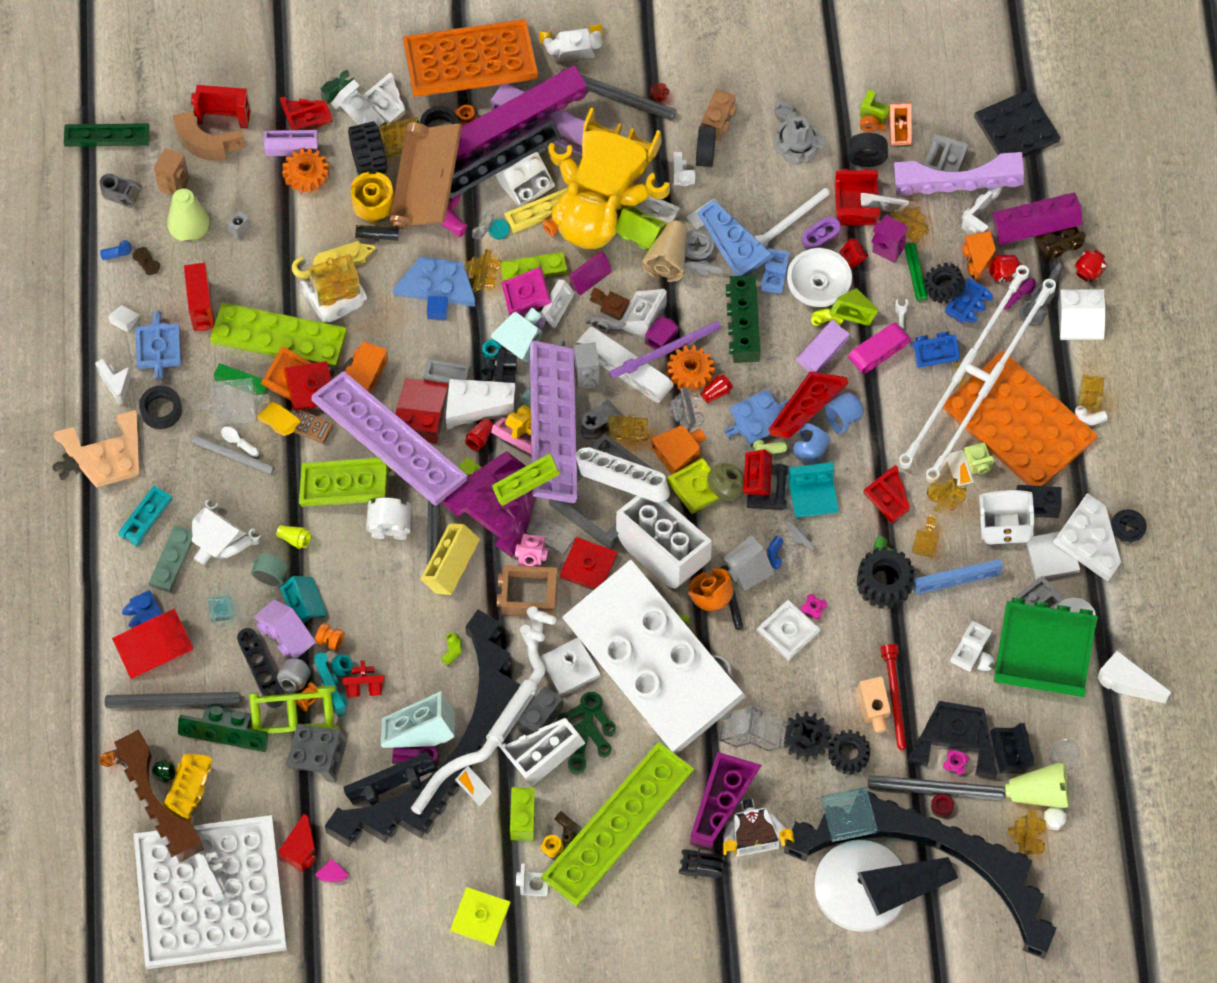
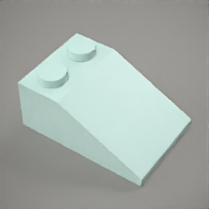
[381,691,455,748]

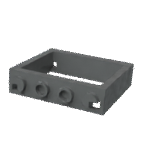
[549,434,667,550]

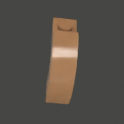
[172,111,245,160]

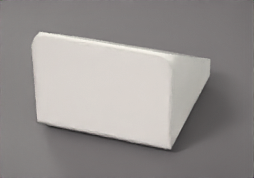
[109,305,140,332]

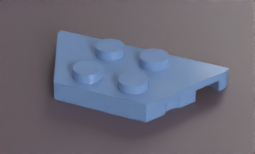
[393,256,475,306]

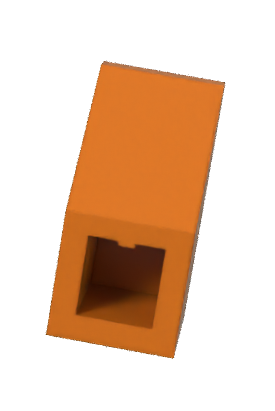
[961,231,996,282]

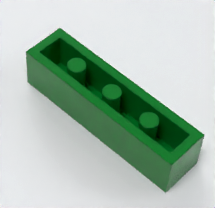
[214,363,269,398]

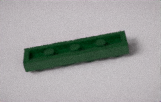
[64,123,150,147]

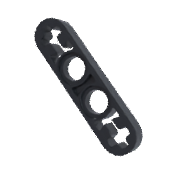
[237,628,284,708]

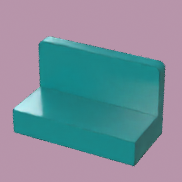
[280,576,327,624]

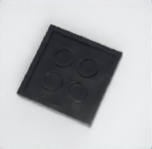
[974,89,1061,158]

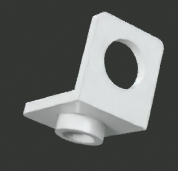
[516,864,548,896]

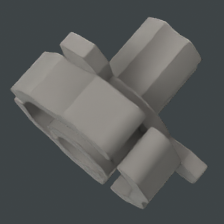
[774,112,825,164]

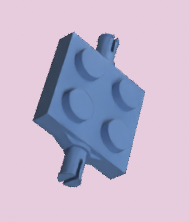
[135,311,181,381]
[724,389,790,446]

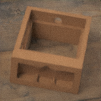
[497,565,557,617]

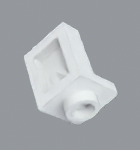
[673,152,695,186]

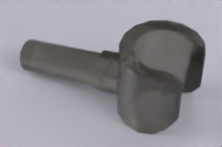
[330,357,354,377]

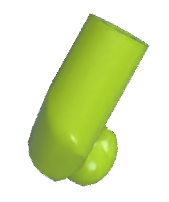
[440,632,462,666]

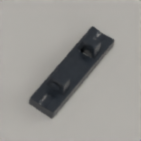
[343,752,437,805]

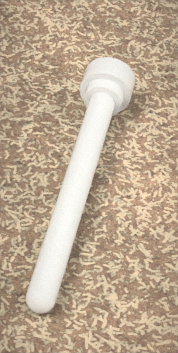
[754,188,830,247]

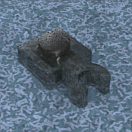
[52,443,83,480]

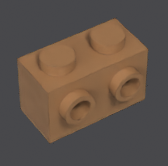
[701,89,738,142]
[154,148,189,195]

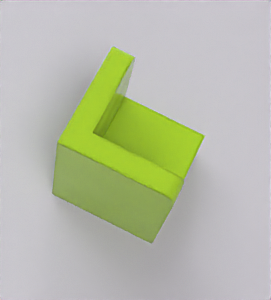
[859,89,889,124]

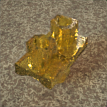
[891,205,930,243]
[464,249,501,292]
[608,414,649,442]
[927,477,967,513]
[1008,811,1046,856]

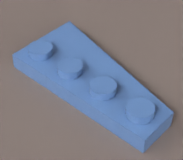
[697,200,774,276]

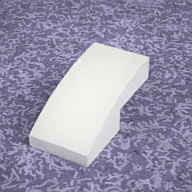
[950,621,992,672]

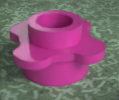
[801,594,827,619]
[943,750,969,775]

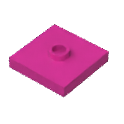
[501,267,551,315]

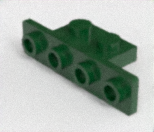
[178,705,268,752]

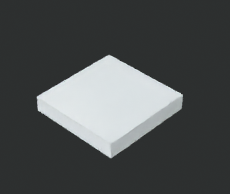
[1025,531,1080,580]
[756,600,820,661]

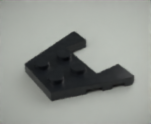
[907,701,997,778]

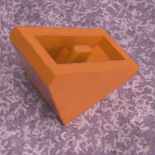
[888,102,912,146]

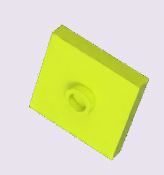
[667,458,720,514]
[450,887,510,946]

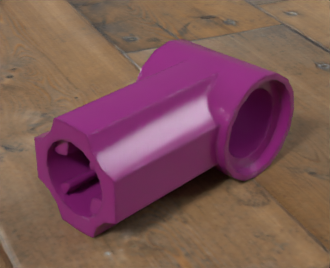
[392,746,438,767]

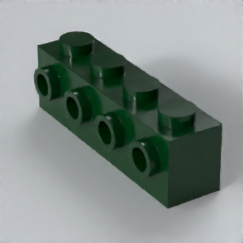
[725,275,760,363]

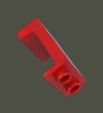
[191,85,251,129]
[835,169,880,226]

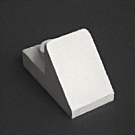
[95,359,131,406]

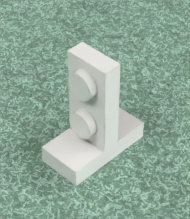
[331,80,385,127]

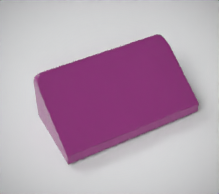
[570,251,612,295]

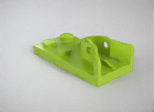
[299,458,392,507]

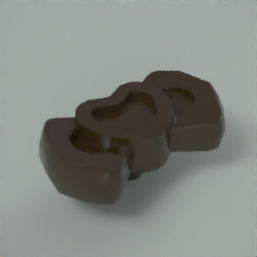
[133,247,161,275]

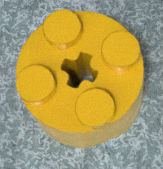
[350,172,394,223]

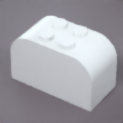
[616,496,712,588]

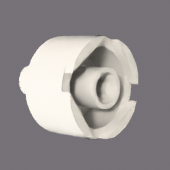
[366,498,412,540]

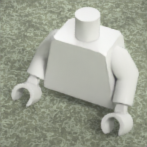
[192,499,262,565]

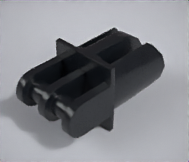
[678,849,725,879]

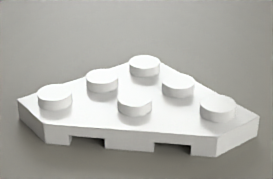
[1052,493,1121,581]

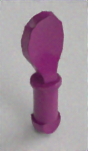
[1003,278,1036,310]

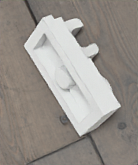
[538,280,575,328]
[195,852,225,903]

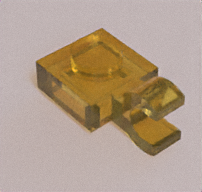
[912,515,939,558]

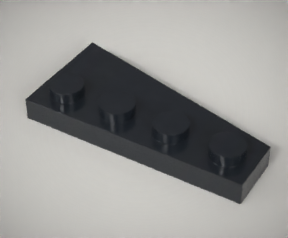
[857,857,958,916]

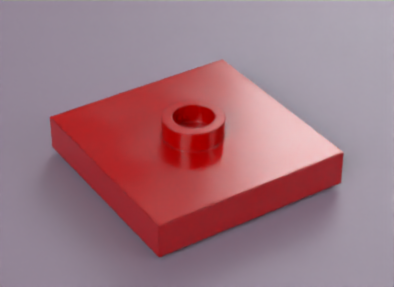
[284,361,332,411]
[559,537,618,590]

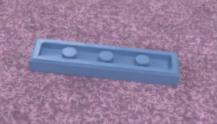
[913,559,1003,595]

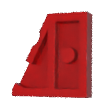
[280,97,333,130]
[863,465,910,524]

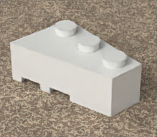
[446,379,516,430]
[499,718,585,787]

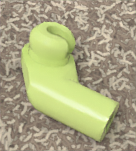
[753,440,787,454]

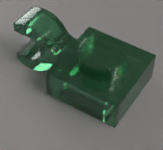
[320,70,355,104]

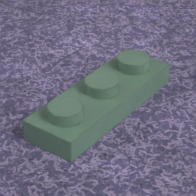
[149,525,193,593]

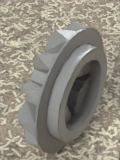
[685,229,714,261]

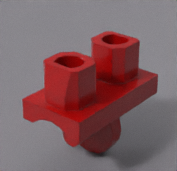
[343,660,385,697]

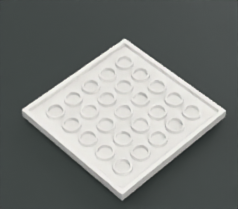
[134,815,287,969]

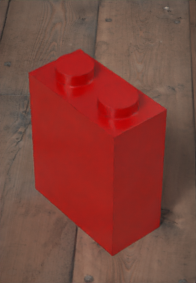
[184,262,214,332]

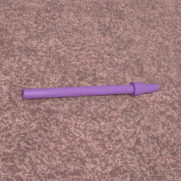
[610,321,721,378]

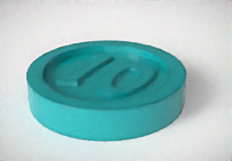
[488,219,509,240]

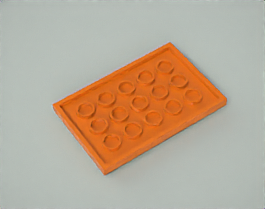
[403,19,538,97]
[942,350,1098,486]

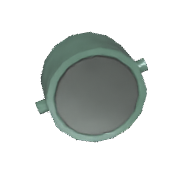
[251,553,289,587]

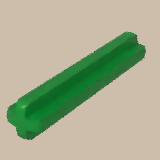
[905,242,928,302]

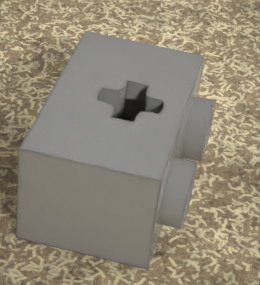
[574,342,600,388]

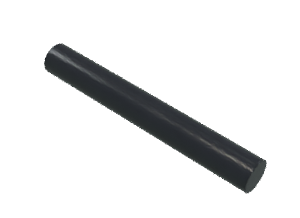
[720,565,744,630]

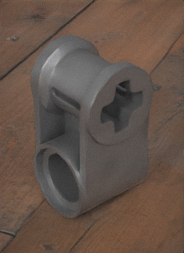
[99,173,142,208]
[581,400,623,439]

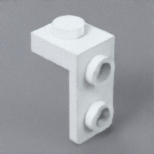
[961,190,993,235]

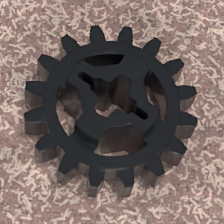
[781,711,832,762]

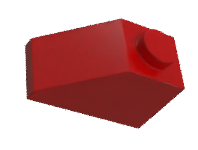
[278,814,316,872]

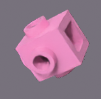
[515,534,548,567]

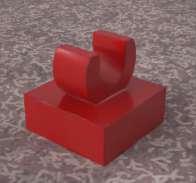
[839,239,868,269]

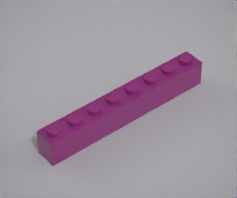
[455,65,589,164]

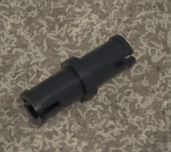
[355,224,399,241]

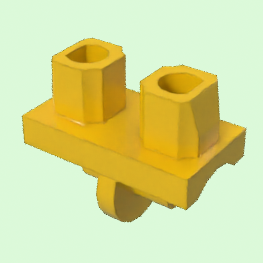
[505,404,531,439]

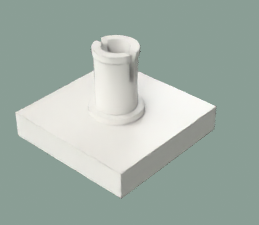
[540,638,600,697]

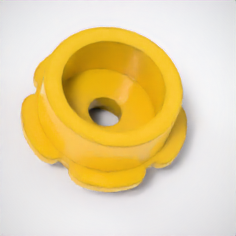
[541,835,564,857]

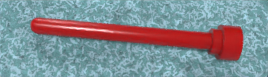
[880,644,906,750]

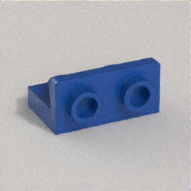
[910,331,961,368]

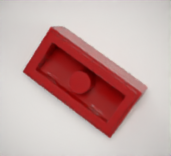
[743,449,772,495]

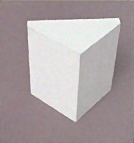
[620,289,667,339]

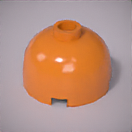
[688,568,734,611]

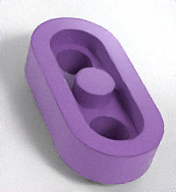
[802,217,841,250]

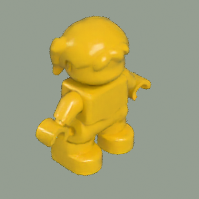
[549,108,670,250]

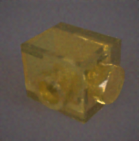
[1078,375,1105,409]

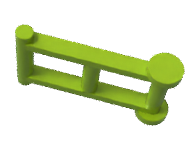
[249,685,340,734]

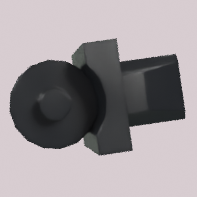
[481,348,517,383]

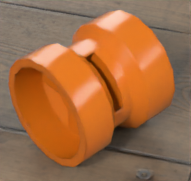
[315,622,345,652]

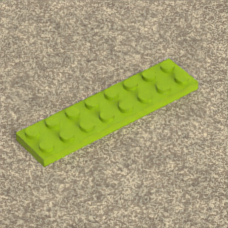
[541,742,694,907]

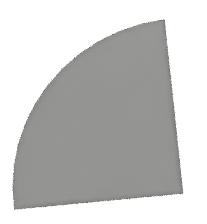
[775,99,796,123]

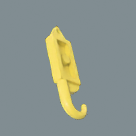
[292,241,376,279]

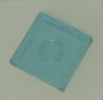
[821,787,878,842]

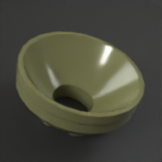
[707,463,744,501]

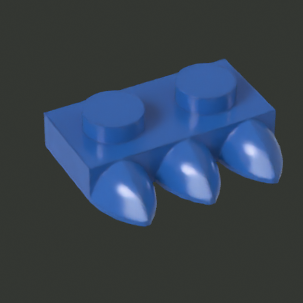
[945,278,993,323]
[122,590,162,628]

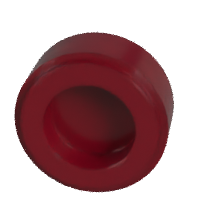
[930,794,954,818]

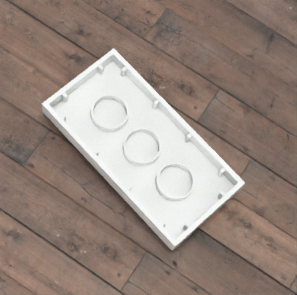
[562,560,746,755]

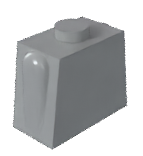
[724,535,775,591]

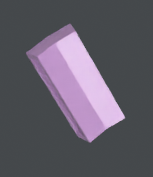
[264,130,319,156]
[795,320,850,373]

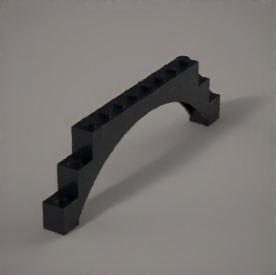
[325,609,521,847]
[784,790,1057,959]

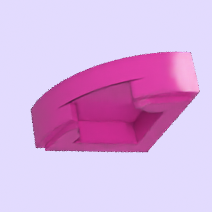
[315,859,349,882]

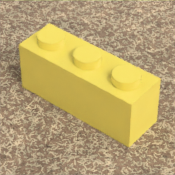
[420,524,480,595]

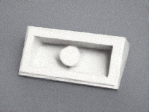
[861,193,909,214]

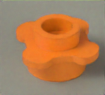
[455,105,478,127]

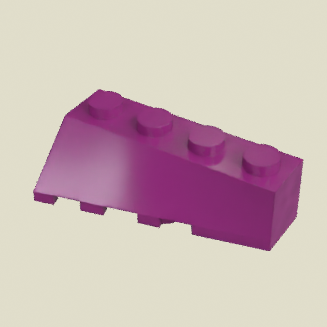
[992,192,1083,245]
[690,752,762,851]

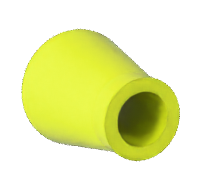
[276,525,311,549]

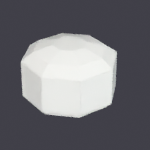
[1043,807,1066,830]

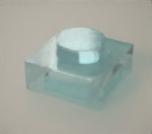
[208,595,233,622]

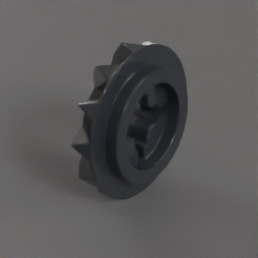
[1111,509,1147,544]

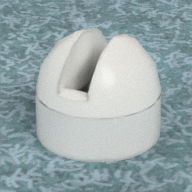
[977,652,995,671]

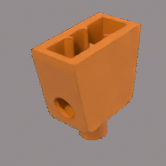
[651,426,706,475]

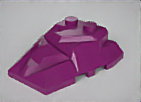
[441,451,536,558]

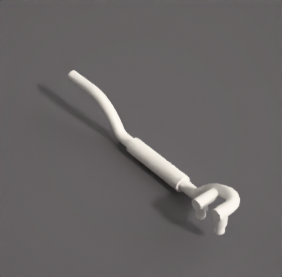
[411,606,556,815]

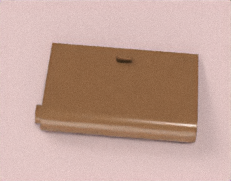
[389,123,462,229]

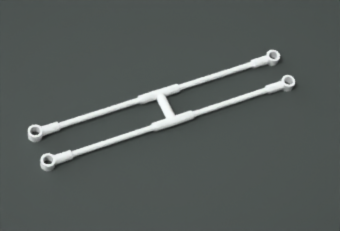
[899,265,1056,483]

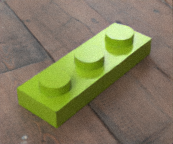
[500,252,567,282]
[492,453,560,506]

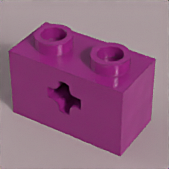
[871,215,908,263]

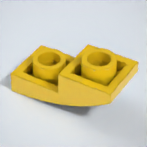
[257,402,300,436]

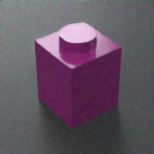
[645,315,678,350]

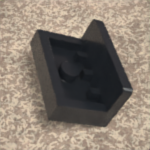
[990,723,1035,774]

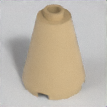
[642,220,687,282]

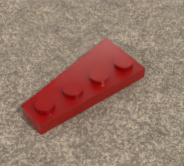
[768,371,849,439]

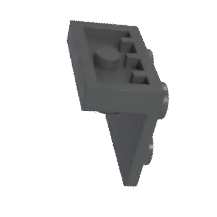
[286,724,347,782]

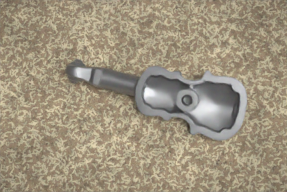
[1019,261,1065,326]

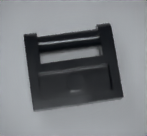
[747,464,789,510]

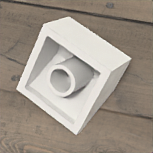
[1058,289,1105,340]

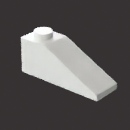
[1097,651,1171,704]

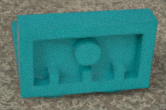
[788,462,839,518]

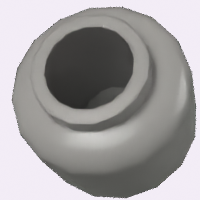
[277,658,311,692]

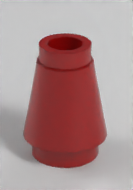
[700,374,733,404]
[465,419,493,451]

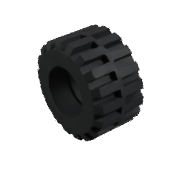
[348,121,388,175]
[857,547,915,609]

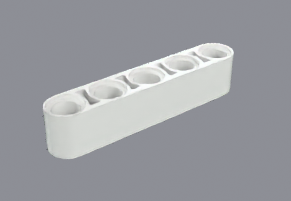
[576,327,674,403]
[575,447,670,502]

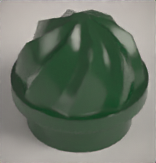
[152,759,175,782]

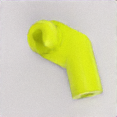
[811,308,844,326]

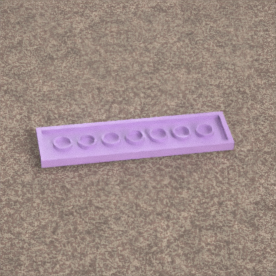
[312,371,467,506]

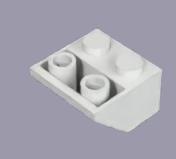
[495,152,555,207]

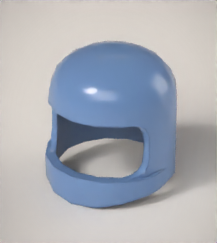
[825,393,864,434]
[793,423,831,465]

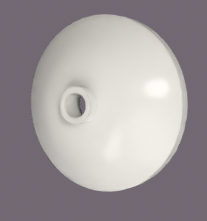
[787,248,852,307]

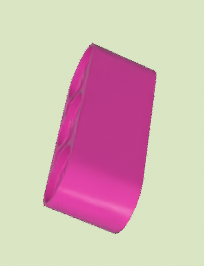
[848,322,911,374]

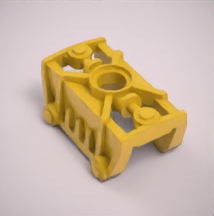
[162,753,212,822]

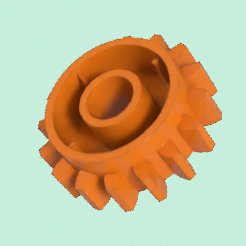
[282,148,329,193]
[667,345,715,392]

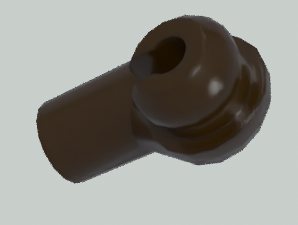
[554,811,578,844]

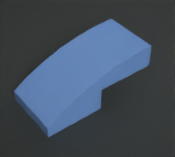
[761,248,790,294]

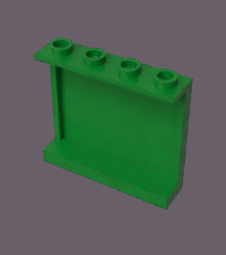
[993,597,1098,697]

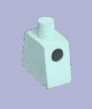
[491,308,543,363]

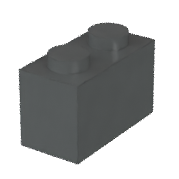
[517,686,563,736]

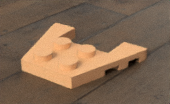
[54,410,139,488]

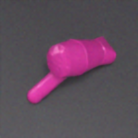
[439,193,467,238]

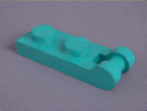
[118,485,173,547]
[314,652,348,718]

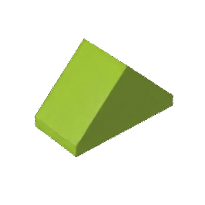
[829,288,878,326]

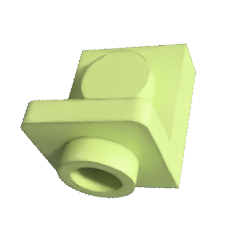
[963,442,994,474]

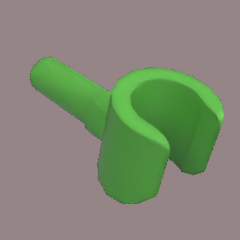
[873,536,892,551]

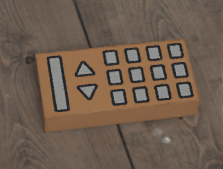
[291,408,333,444]

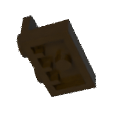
[1034,226,1086,260]

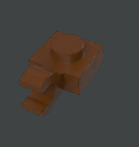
[590,288,630,321]

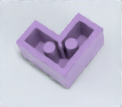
[254,600,316,659]

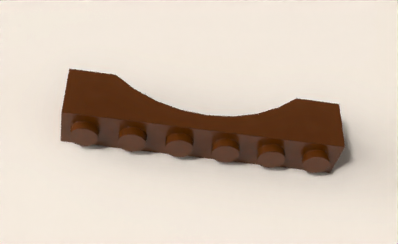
[114,729,204,863]

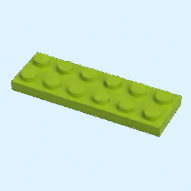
[210,302,347,369]

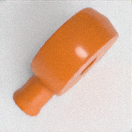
[859,116,885,132]

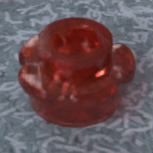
[649,83,670,101]

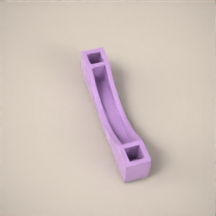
[894,152,1024,196]

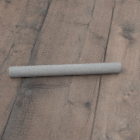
[192,435,275,475]

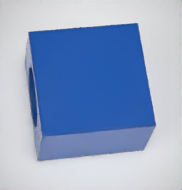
[427,296,448,320]

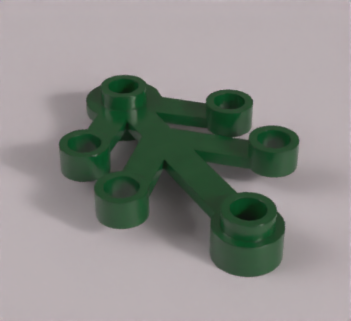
[557,692,616,775]

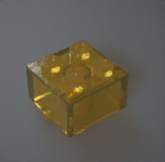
[309,254,360,307]

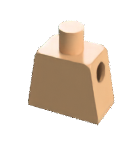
[855,676,891,733]

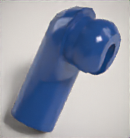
[100,240,132,260]
[767,536,784,569]

